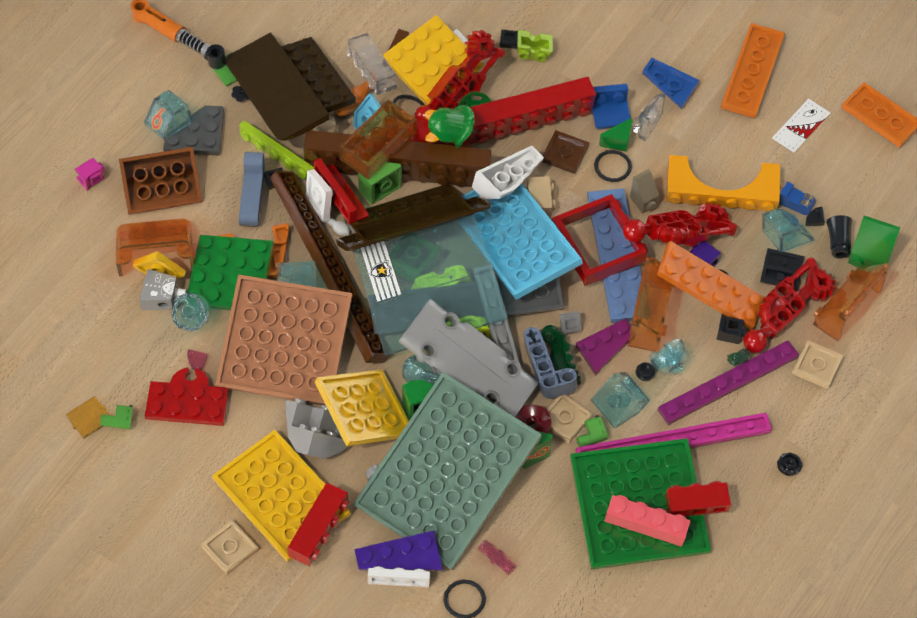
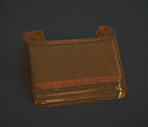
[116,218,194,276]
[813,263,890,341]

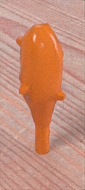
[334,71,382,117]

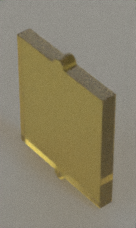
[66,396,109,439]

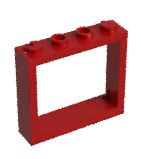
[551,194,648,286]

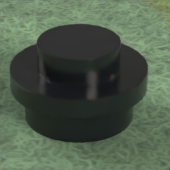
[635,362,655,381]

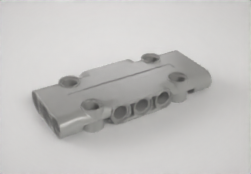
[398,299,539,417]

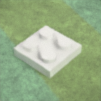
[306,169,333,222]

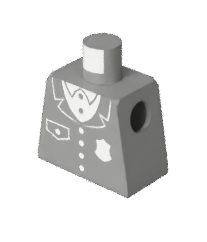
[140,269,187,310]

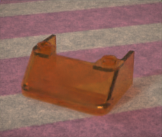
[628,256,676,353]

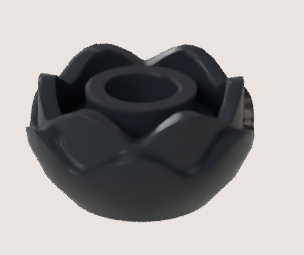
[777,452,802,476]

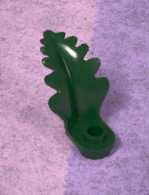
[541,325,581,385]

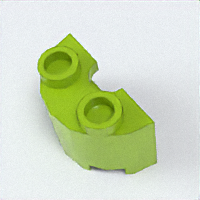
[517,30,553,62]

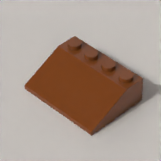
[119,147,203,214]

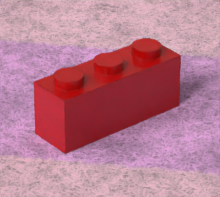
[665,481,731,517]

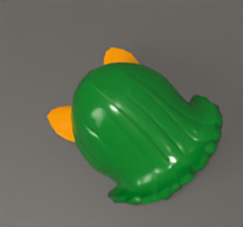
[425,105,475,148]

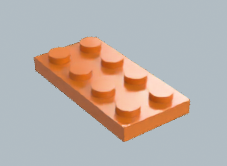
[841,82,917,148]

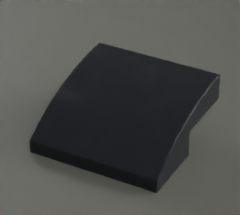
[760,248,805,291]

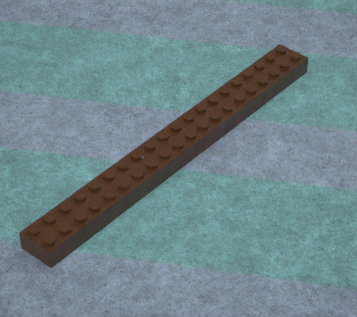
[270,170,390,363]

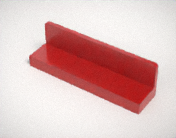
[313,158,369,225]

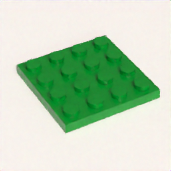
[185,235,274,310]

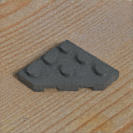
[163,105,224,156]

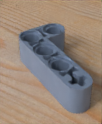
[239,152,265,226]
[523,327,577,399]

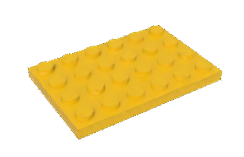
[212,430,351,563]

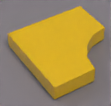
[132,251,186,279]

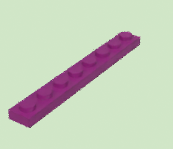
[658,340,799,425]

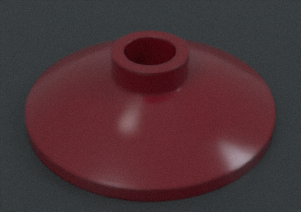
[515,404,552,433]

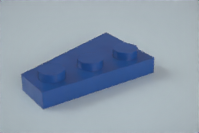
[643,57,699,109]

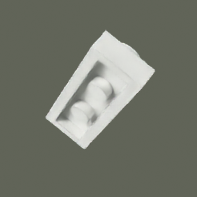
[368,566,430,587]

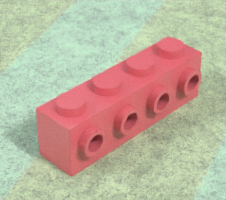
[604,495,690,547]

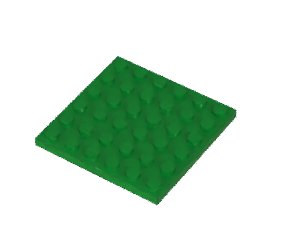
[570,438,711,570]

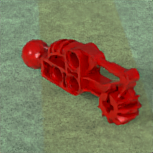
[414,30,505,121]
[623,202,738,247]
[743,257,836,353]

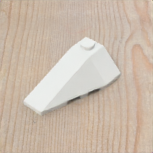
[472,146,544,199]

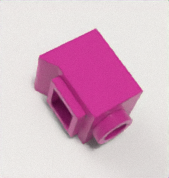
[75,158,106,191]

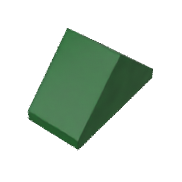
[599,118,633,152]

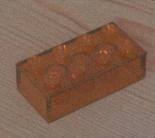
[339,100,417,180]

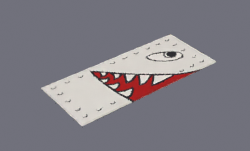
[772,98,830,153]

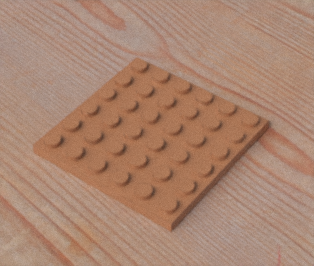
[215,275,353,406]

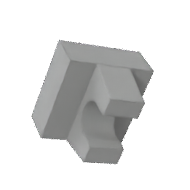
[559,311,581,334]

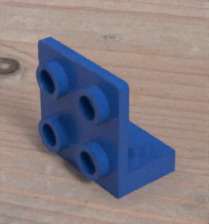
[592,83,631,129]

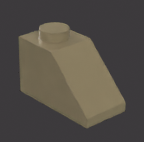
[630,169,659,213]

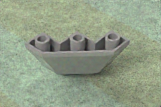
[286,398,347,459]

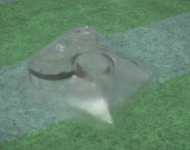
[632,93,666,141]

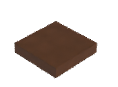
[542,130,589,174]

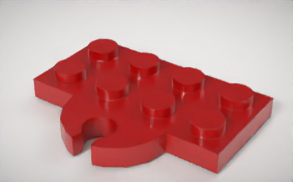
[145,367,229,426]

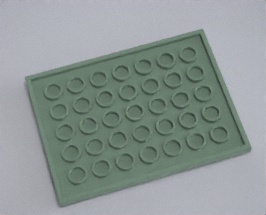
[353,372,542,571]

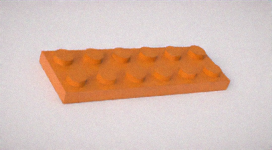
[721,23,785,119]
[657,241,763,330]

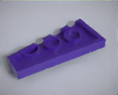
[354,530,443,571]

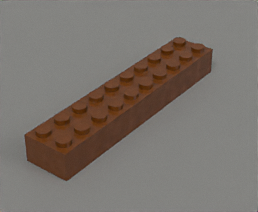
[303,130,492,187]

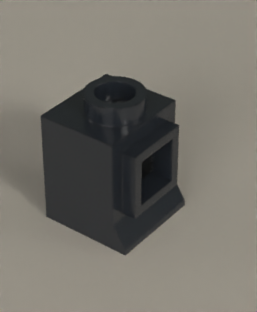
[716,314,747,344]

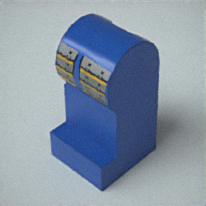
[779,181,816,215]

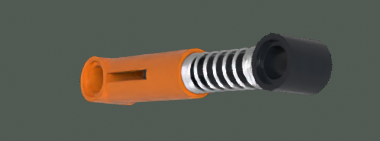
[131,0,226,69]

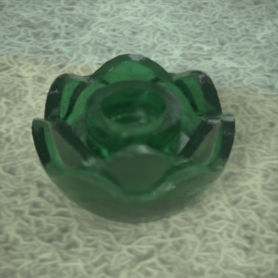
[727,348,750,366]

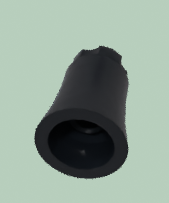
[826,215,853,259]

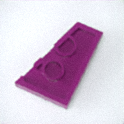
[576,319,635,376]

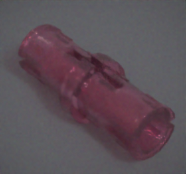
[478,540,516,575]

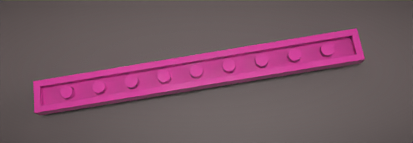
[576,412,772,453]

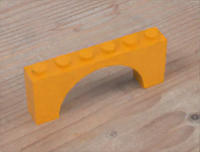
[666,155,780,212]

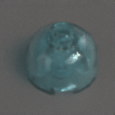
[171,293,211,332]
[649,338,688,375]

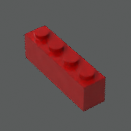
[287,482,350,567]

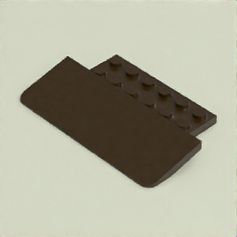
[226,32,356,141]
[336,183,491,251]

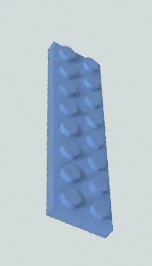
[587,188,649,323]

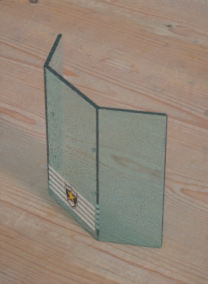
[353,213,508,356]

